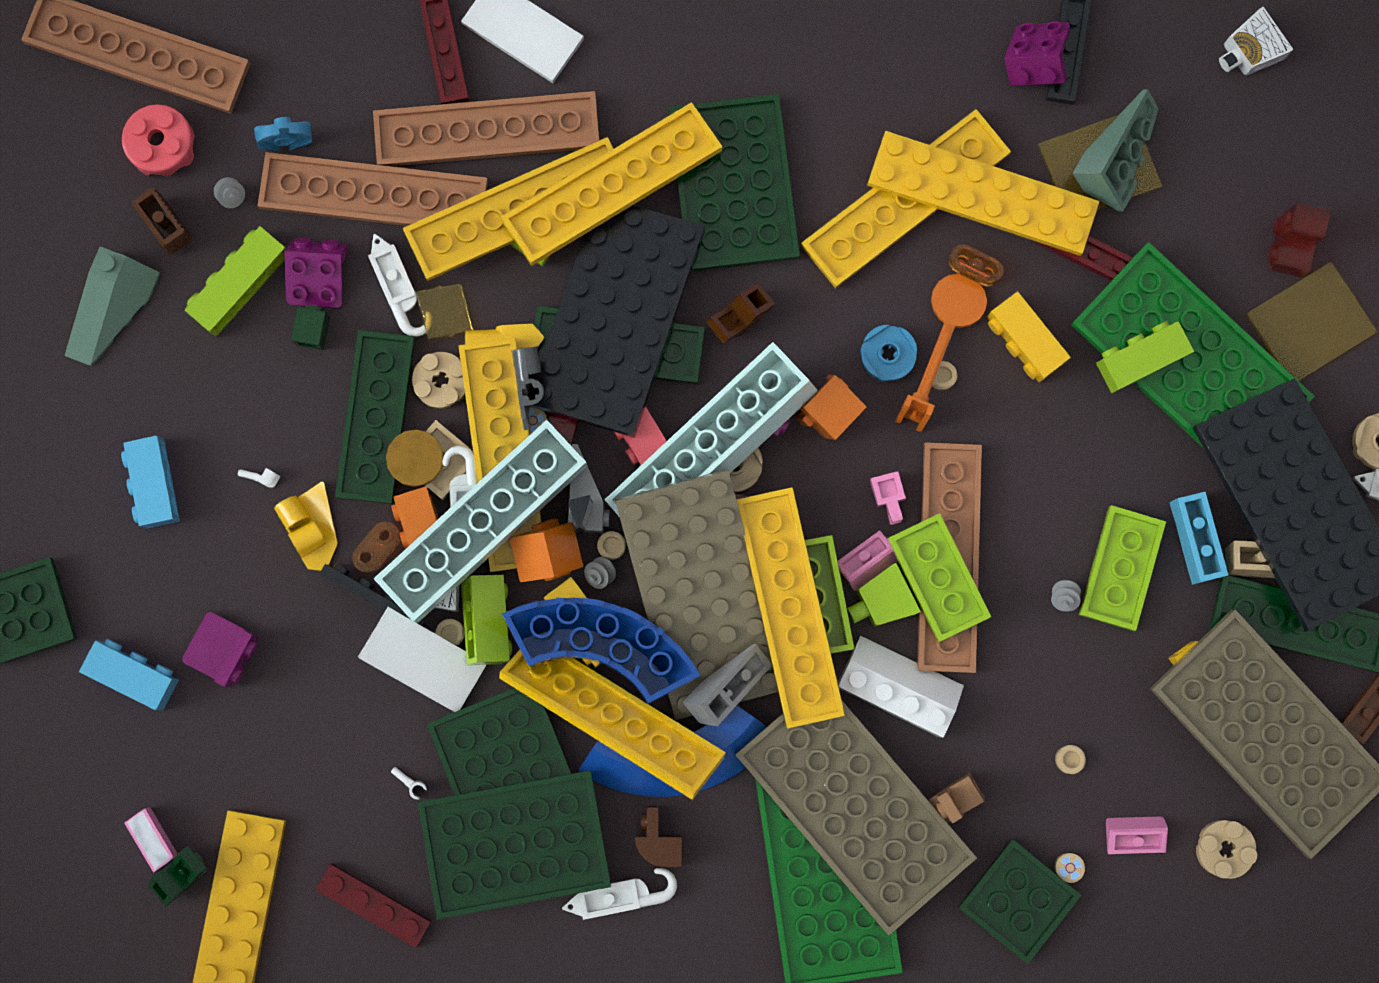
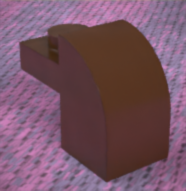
[706,282,775,344]
[635,806,682,867]

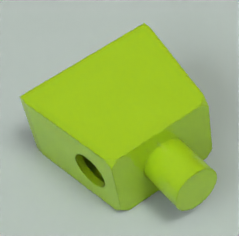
[847,563,921,627]

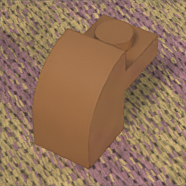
[929,773,985,823]

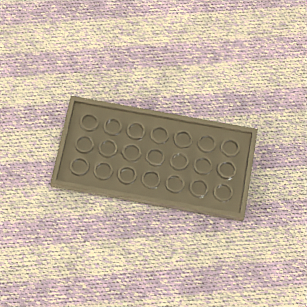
[615,469,778,720]
[1150,610,1379,859]
[735,700,977,935]

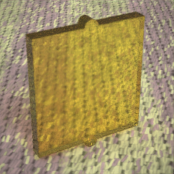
[416,284,473,340]

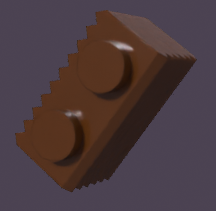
[131,188,192,255]

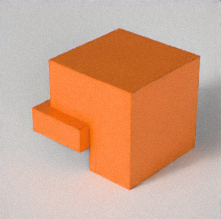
[795,374,866,440]
[509,518,583,582]

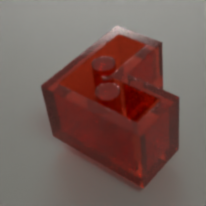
[1267,203,1330,278]

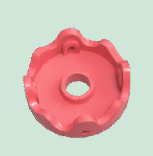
[122,104,195,176]

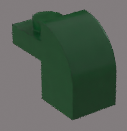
[148,846,208,907]

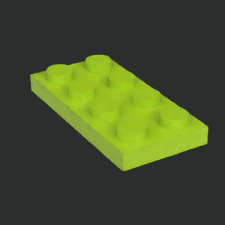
[1079,505,1166,632]
[887,513,991,642]

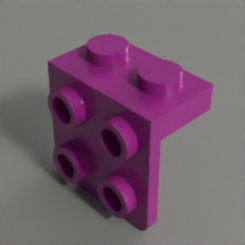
[1004,21,1071,86]
[285,238,348,308]
[182,612,259,688]

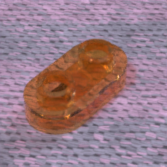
[948,244,1004,287]
[352,521,400,573]

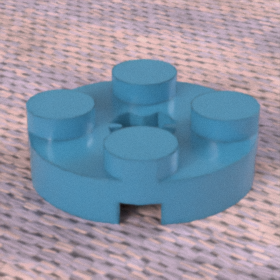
[254,117,312,151]
[860,325,917,382]

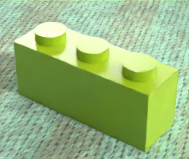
[1096,321,1194,393]
[461,575,512,666]

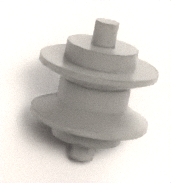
[214,177,245,208]
[584,557,616,589]
[1051,580,1081,611]

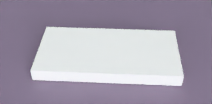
[461,0,584,83]
[358,607,486,712]

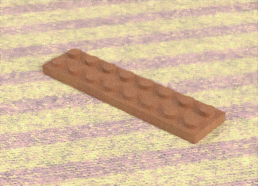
[21,0,251,114]
[373,91,600,167]
[258,152,488,226]
[917,442,982,673]

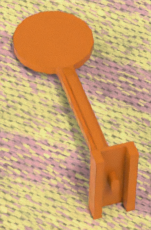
[895,274,987,432]

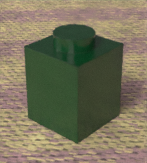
[291,305,330,350]

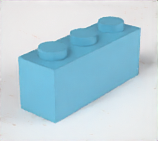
[121,436,180,529]
[1169,492,1228,585]
[79,639,179,711]

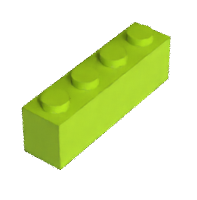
[184,226,286,337]

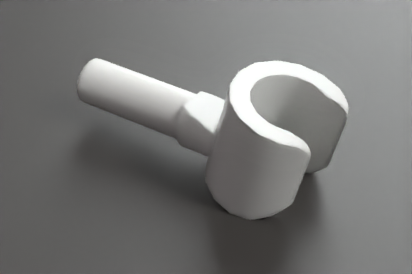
[238,468,280,488]
[391,767,427,799]

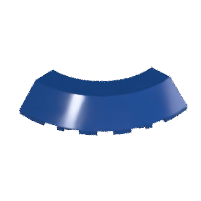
[502,598,700,704]
[578,705,767,797]

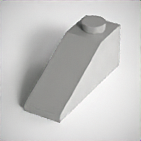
[568,444,610,534]
[683,644,772,727]

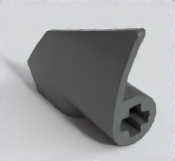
[511,346,544,430]

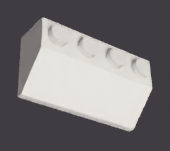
[837,636,964,738]

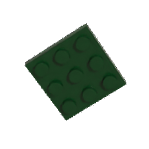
[0,557,77,665]
[958,839,1082,964]

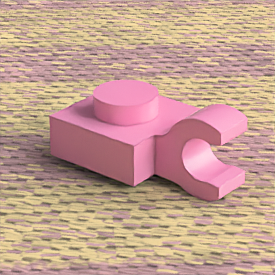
[870,471,906,525]

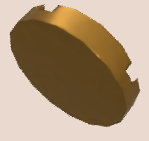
[386,429,444,487]

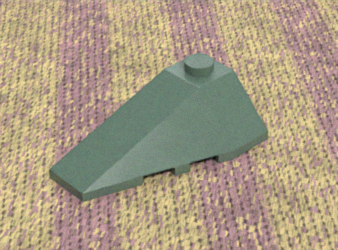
[1073,89,1159,212]
[65,247,161,366]

